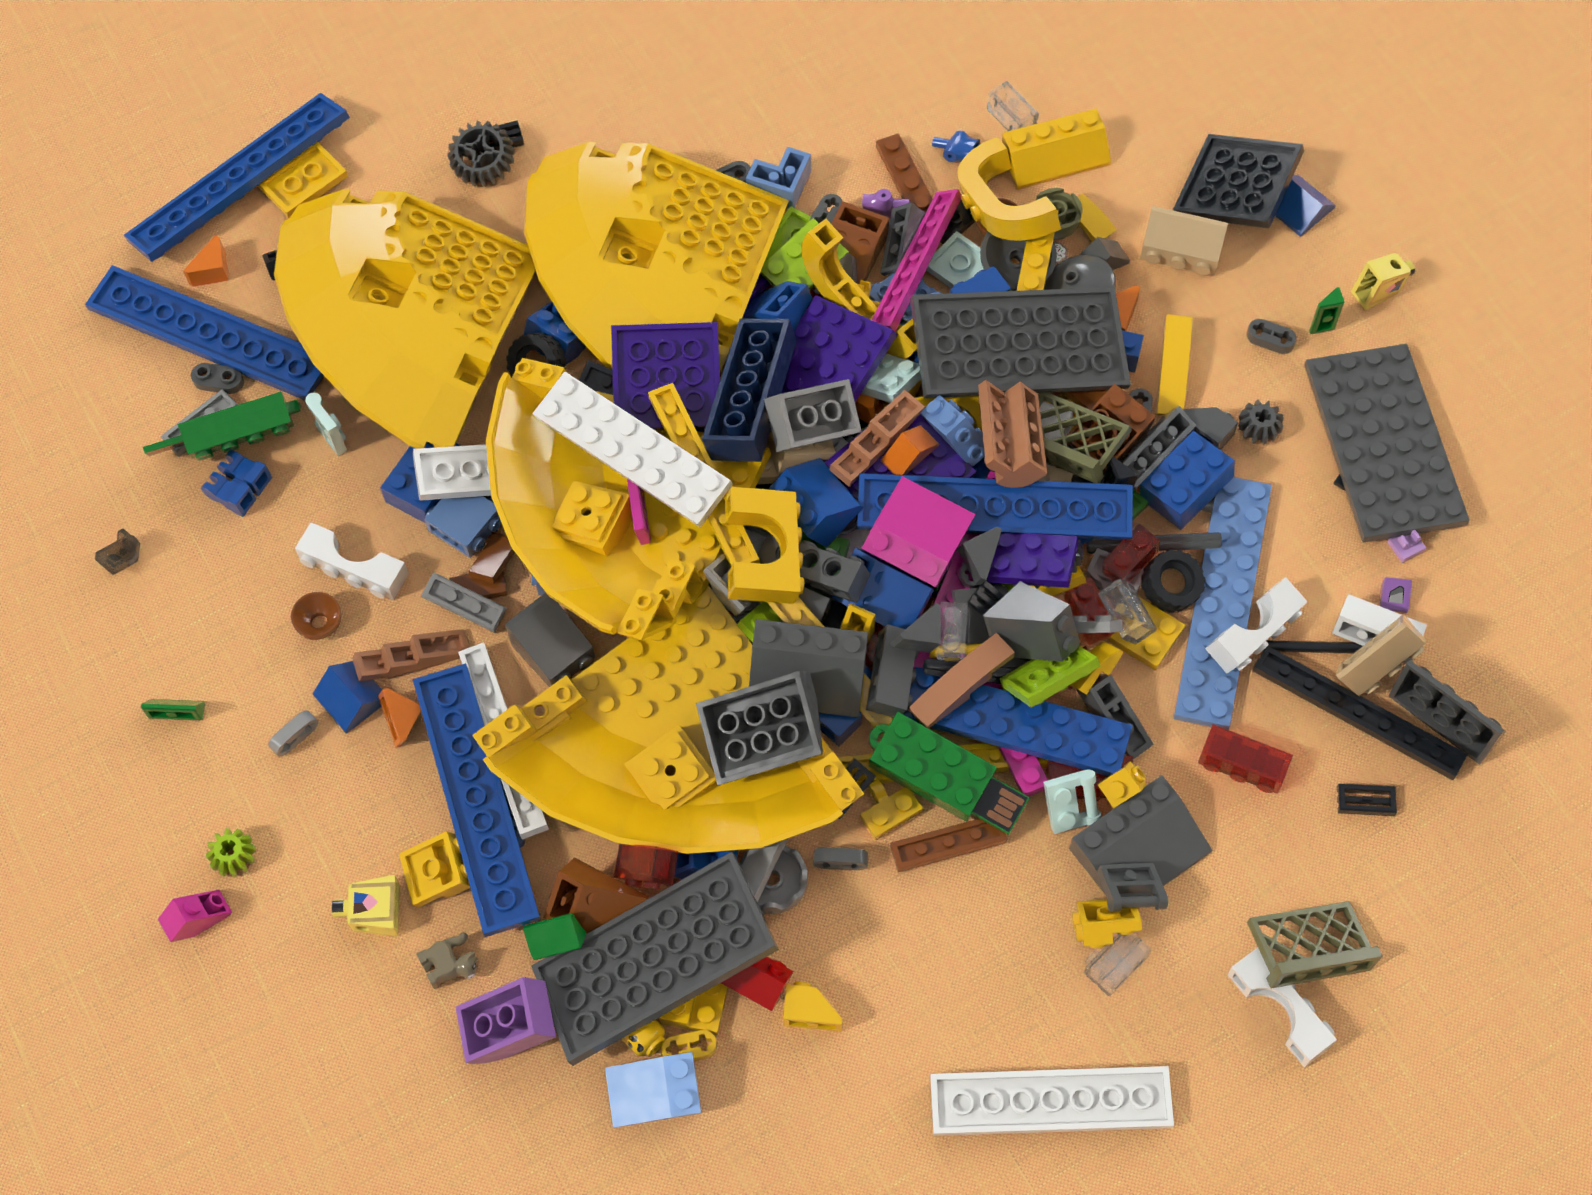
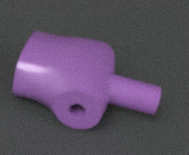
[862,189,910,219]

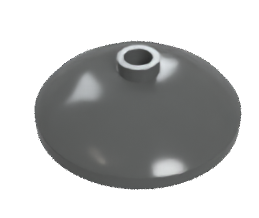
[980,232,1057,291]
[1044,255,1116,290]

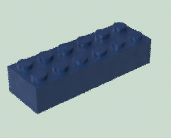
[702,319,797,462]

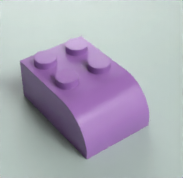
[456,977,556,1064]

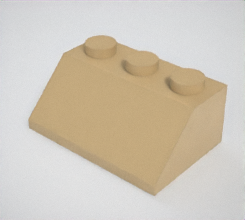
[1140,206,1228,276]
[1336,614,1426,696]

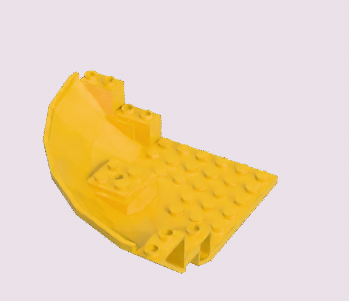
[524,142,789,373]
[274,189,536,449]
[486,358,771,640]
[472,586,864,854]

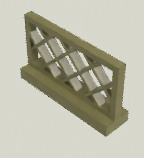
[1038,392,1132,483]
[1247,901,1383,989]

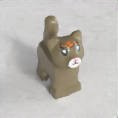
[417,932,478,989]

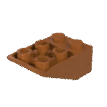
[831,201,889,284]
[1067,384,1156,471]
[543,857,649,934]

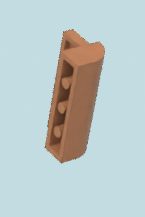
[978,380,1047,488]

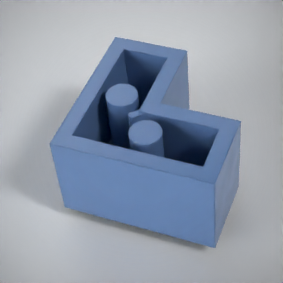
[746,147,811,209]

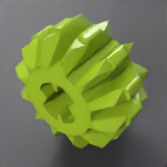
[206,828,256,877]

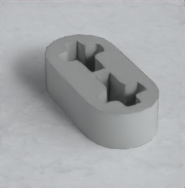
[268,710,318,757]

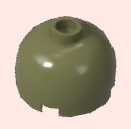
[1035,188,1083,240]

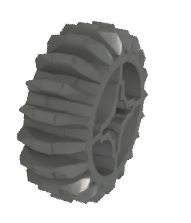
[447,120,515,187]

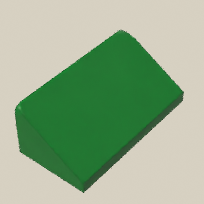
[1309,287,1345,334]
[141,699,205,721]
[523,913,586,960]

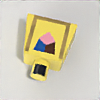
[1351,253,1415,310]
[332,875,400,936]

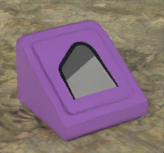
[1380,577,1412,613]

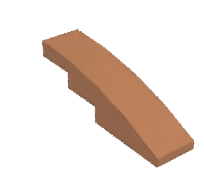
[829,390,925,487]
[352,629,469,682]
[909,633,1015,729]

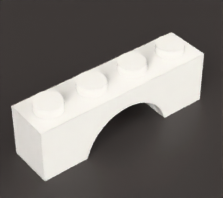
[295,522,409,600]
[1205,577,1308,673]
[1228,947,1337,1068]

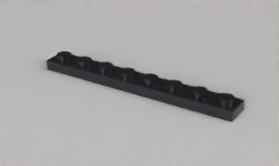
[1253,646,1468,780]

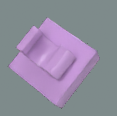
[1387,530,1426,563]

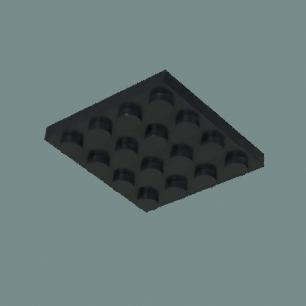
[1173,134,1304,228]

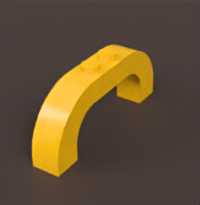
[958,137,1061,241]
[802,219,917,359]

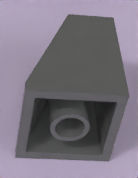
[983,581,1081,662]
[505,592,595,687]

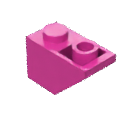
[158,890,232,942]

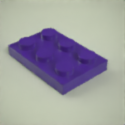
[987,533,1079,588]

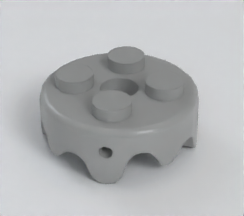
[739,846,808,914]

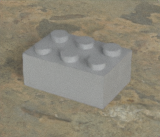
[764,379,862,452]

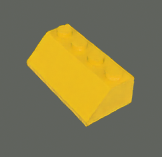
[1002,108,1111,190]

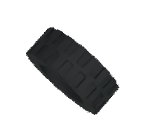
[506,332,566,378]
[1141,549,1205,613]

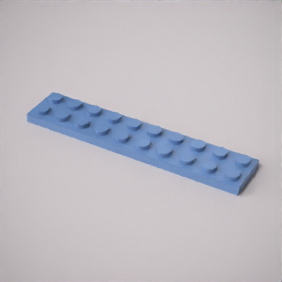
[1173,477,1272,730]

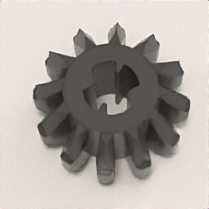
[1238,399,1284,445]

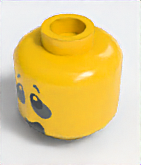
[622,1019,666,1057]

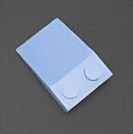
[605,1052,702,1128]

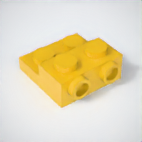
[399,831,470,907]
[1072,899,1142,948]
[659,983,728,1035]

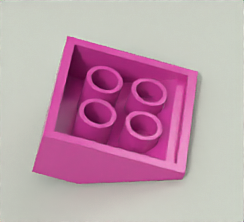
[862,476,976,588]

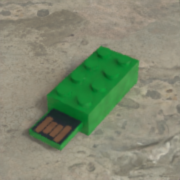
[143,392,301,461]
[869,712,1030,835]

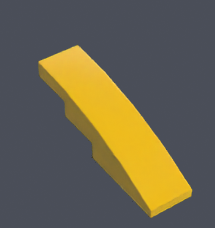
[1156,314,1193,415]

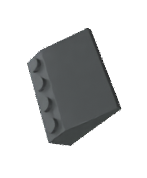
[749,619,869,718]
[1389,660,1506,765]
[696,671,823,785]
[1069,775,1212,897]

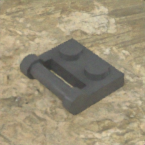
[1097,862,1168,912]

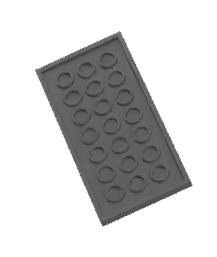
[910,287,1131,398]
[1304,344,1469,543]
[531,852,779,1066]

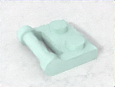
[305,393,347,456]
[1043,770,1102,834]

